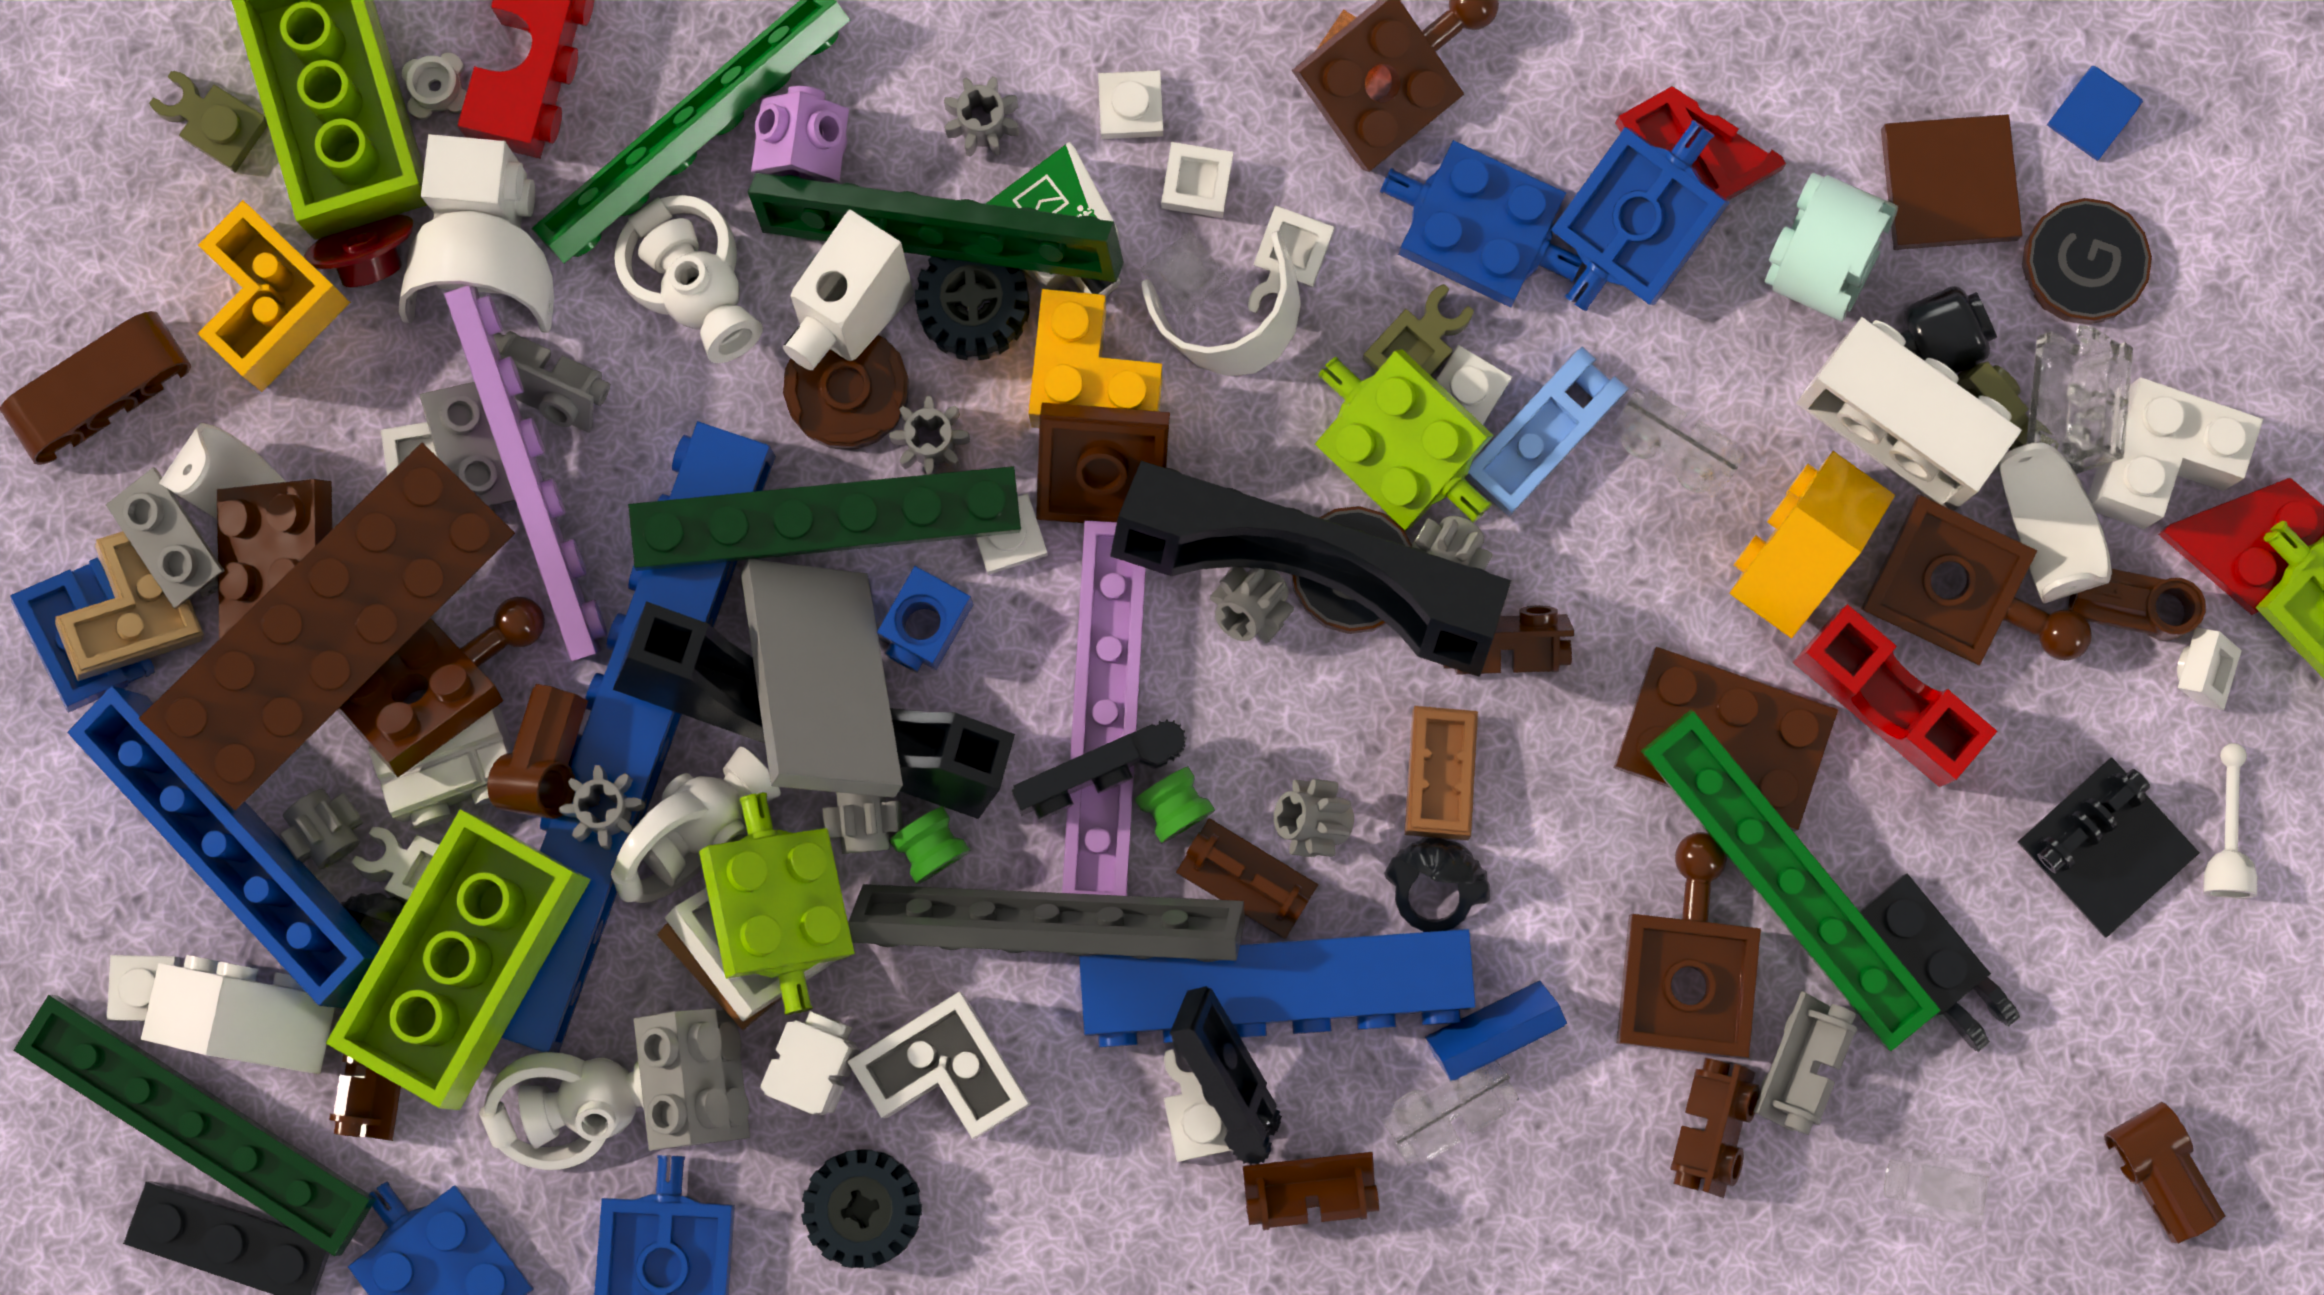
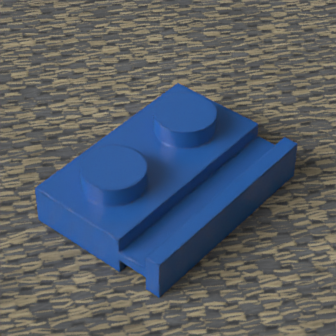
[10,557,155,713]

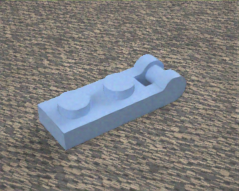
[1466,347,1629,517]

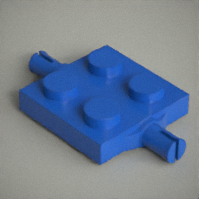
[1551,120,1730,311]
[1380,140,1582,308]
[594,1155,735,1295]
[347,1181,534,1295]

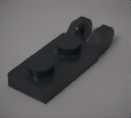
[1012,719,1187,820]
[1859,873,2020,1052]
[1170,986,1282,1165]

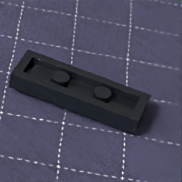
[123,1181,330,1295]

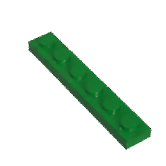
[531,0,851,264]
[1640,710,1941,1051]

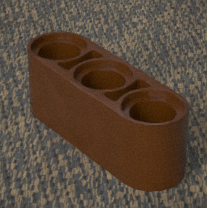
[0,311,191,465]

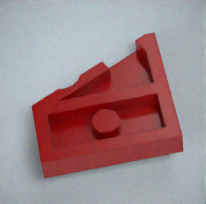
[1615,86,1786,201]
[2158,478,2324,615]

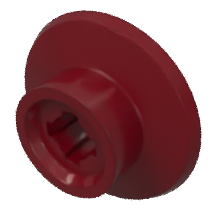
[304,215,413,287]

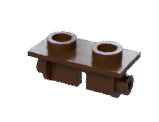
[1443,605,1574,675]
[1176,818,1319,939]
[329,1054,401,1141]
[1670,1058,1760,1198]
[1243,1152,1379,1231]

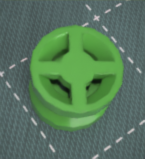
[1135,766,1215,844]
[889,807,971,884]

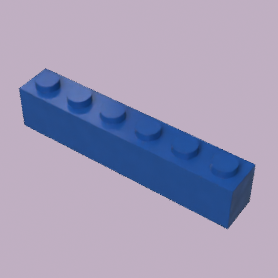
[67,686,380,1009]
[1079,929,1475,1048]

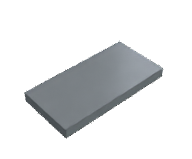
[741,559,903,798]

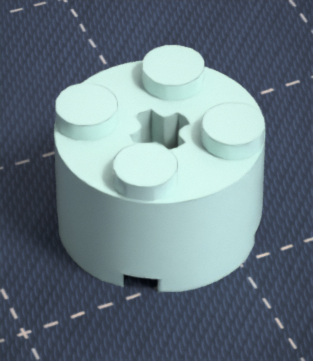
[1765,172,1898,322]

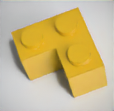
[197,200,351,392]
[1028,289,1163,428]
[1729,451,1895,639]

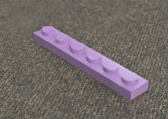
[444,285,607,662]
[1062,521,1146,896]

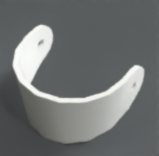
[399,210,554,333]
[1141,231,1301,376]
[159,423,286,519]
[1998,443,2112,603]

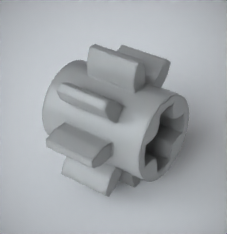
[944,76,1019,157]
[889,396,970,475]
[1412,516,1492,570]
[1210,567,1294,643]
[559,765,645,850]
[1274,779,1354,858]
[279,789,363,869]
[822,792,903,854]

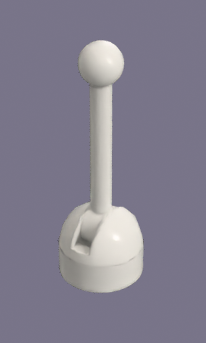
[2203,743,2258,899]

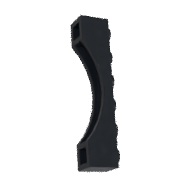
[1110,460,1511,677]
[613,601,1015,819]

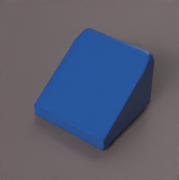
[2047,66,2143,161]

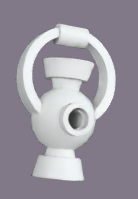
[614,195,763,363]
[611,747,781,903]
[479,1052,644,1170]

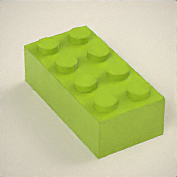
[231,0,427,240]
[326,809,591,1110]

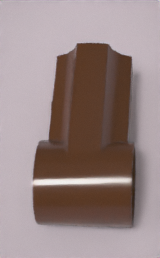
[2068,568,2206,641]
[487,684,588,819]
[2104,1102,2226,1244]

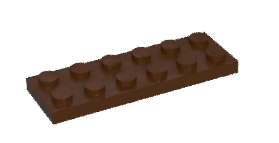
[138,442,515,811]

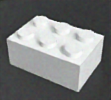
[1796,317,2022,511]

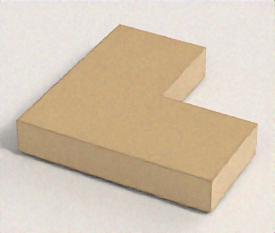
[55,531,204,681]

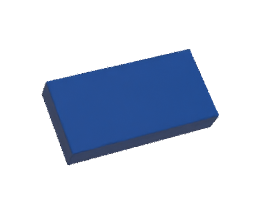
[1425,980,1567,1081]

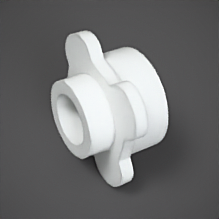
[402,53,467,120]

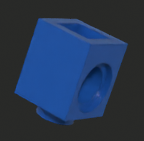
[877,566,974,673]

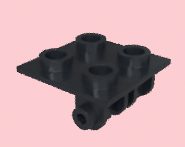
[2017,757,2200,938]

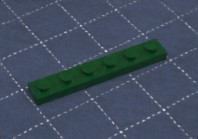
[748,173,1124,282]
[628,466,1021,571]
[13,995,376,1256]

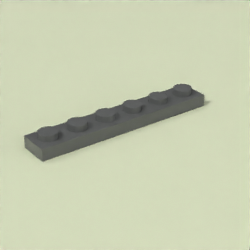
[848,884,1245,962]

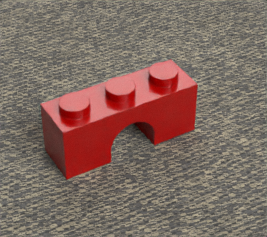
[457,0,594,159]
[1792,604,1998,787]

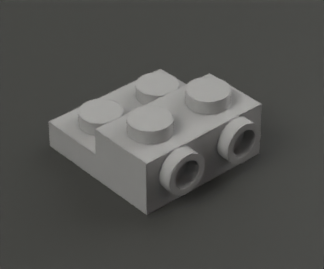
[633,1008,750,1151]

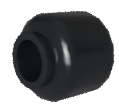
[1900,286,1997,374]

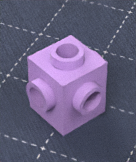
[751,86,849,183]

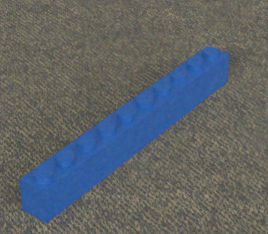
[501,421,776,1053]

